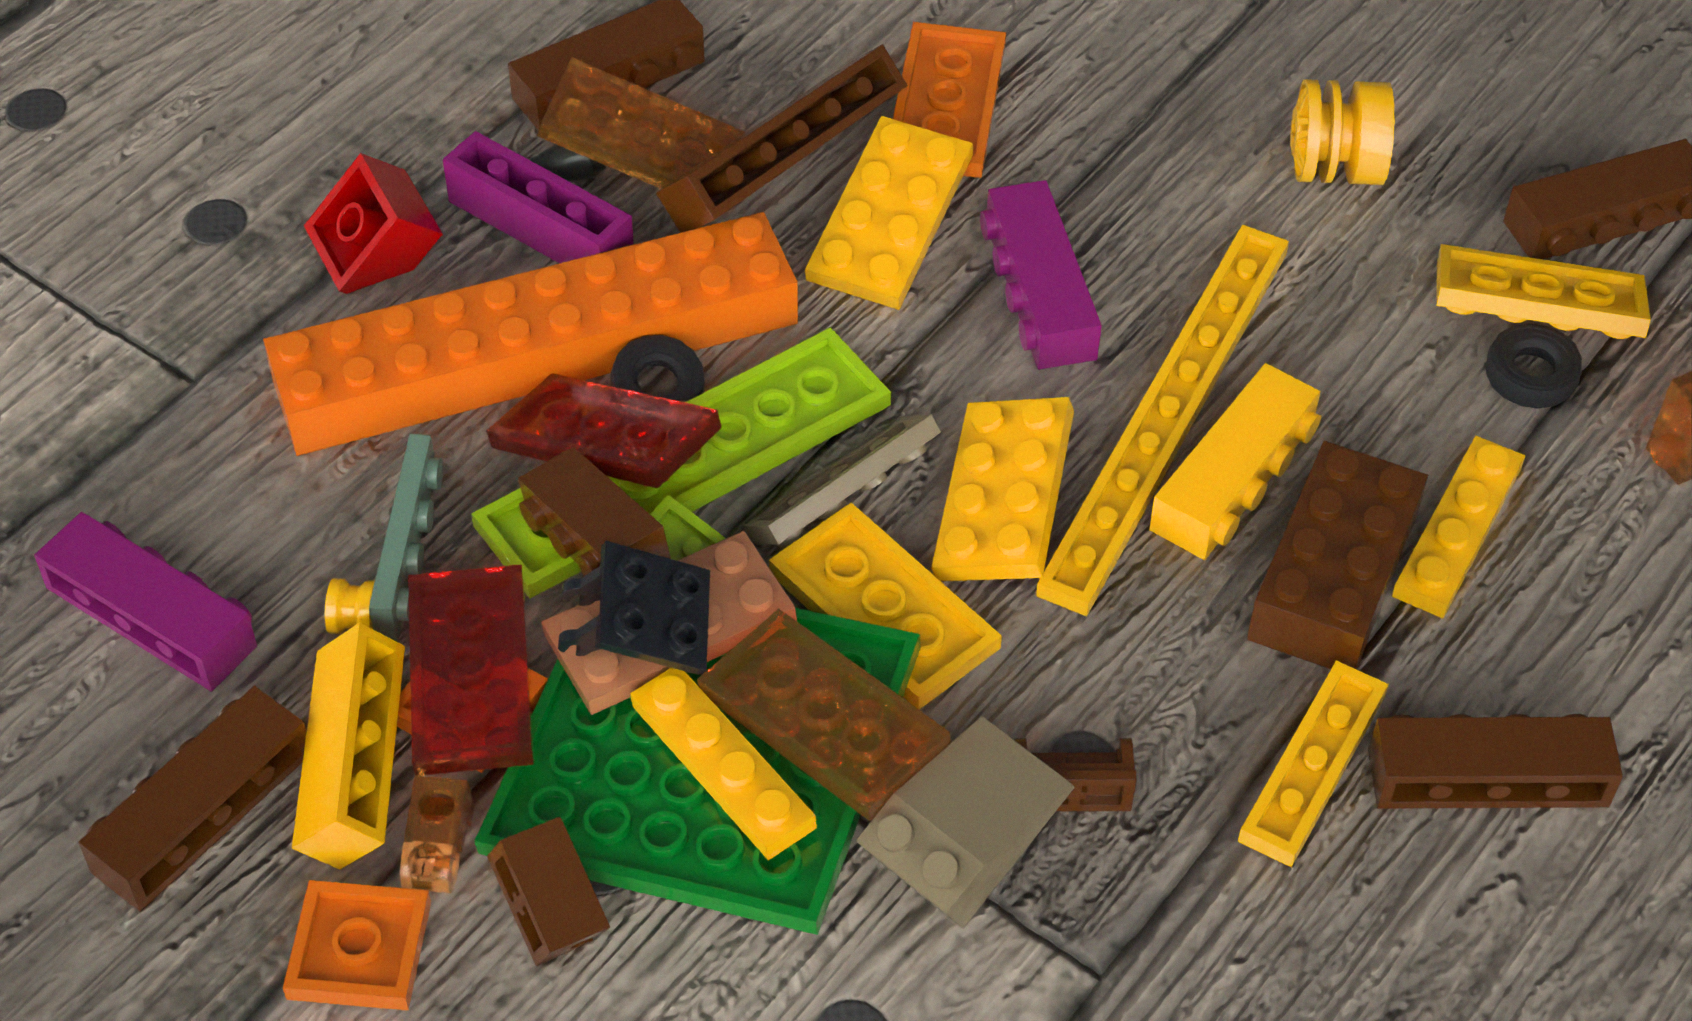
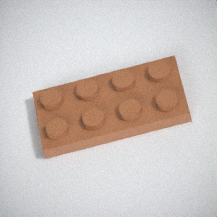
[541,531,797,715]

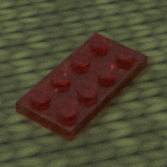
[486,373,722,489]
[408,564,534,776]

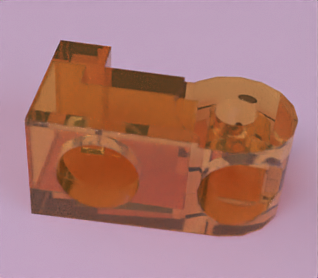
[400,775,475,894]

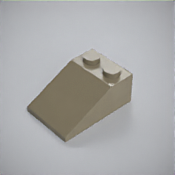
[856,716,1075,928]

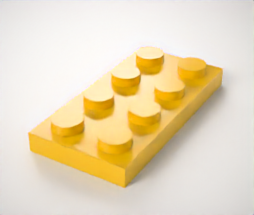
[805,116,973,310]
[1436,244,1651,339]
[931,397,1074,581]
[769,502,1002,710]

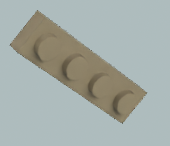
[744,414,941,548]

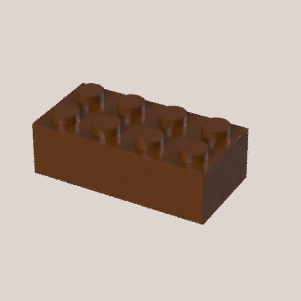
[1247,440,1429,670]

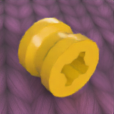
[325,578,375,634]

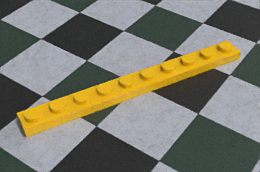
[1036,225,1289,617]

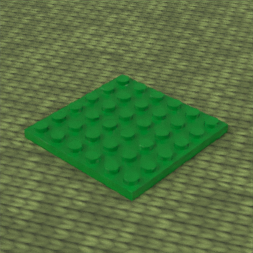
[474,608,921,935]

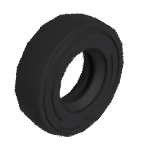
[1486,323,1582,409]
[610,335,705,424]

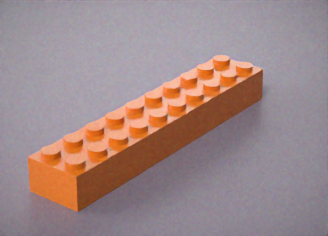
[263,212,798,456]

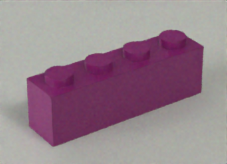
[443,131,634,263]
[980,180,1102,370]
[34,511,257,692]

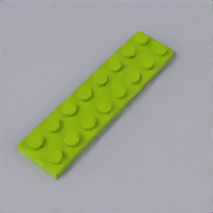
[471,327,891,599]

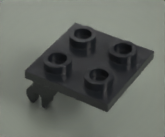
[558,541,710,675]

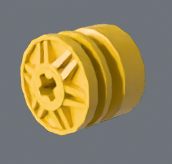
[1290,79,1395,185]

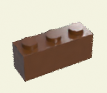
[518,447,671,576]

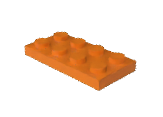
[893,22,1006,178]

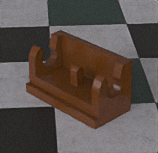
[1014,738,1137,811]
[487,817,610,966]

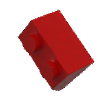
[304,153,443,294]

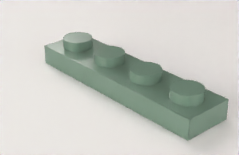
[369,434,443,642]

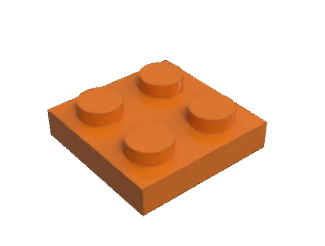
[283,880,431,1011]

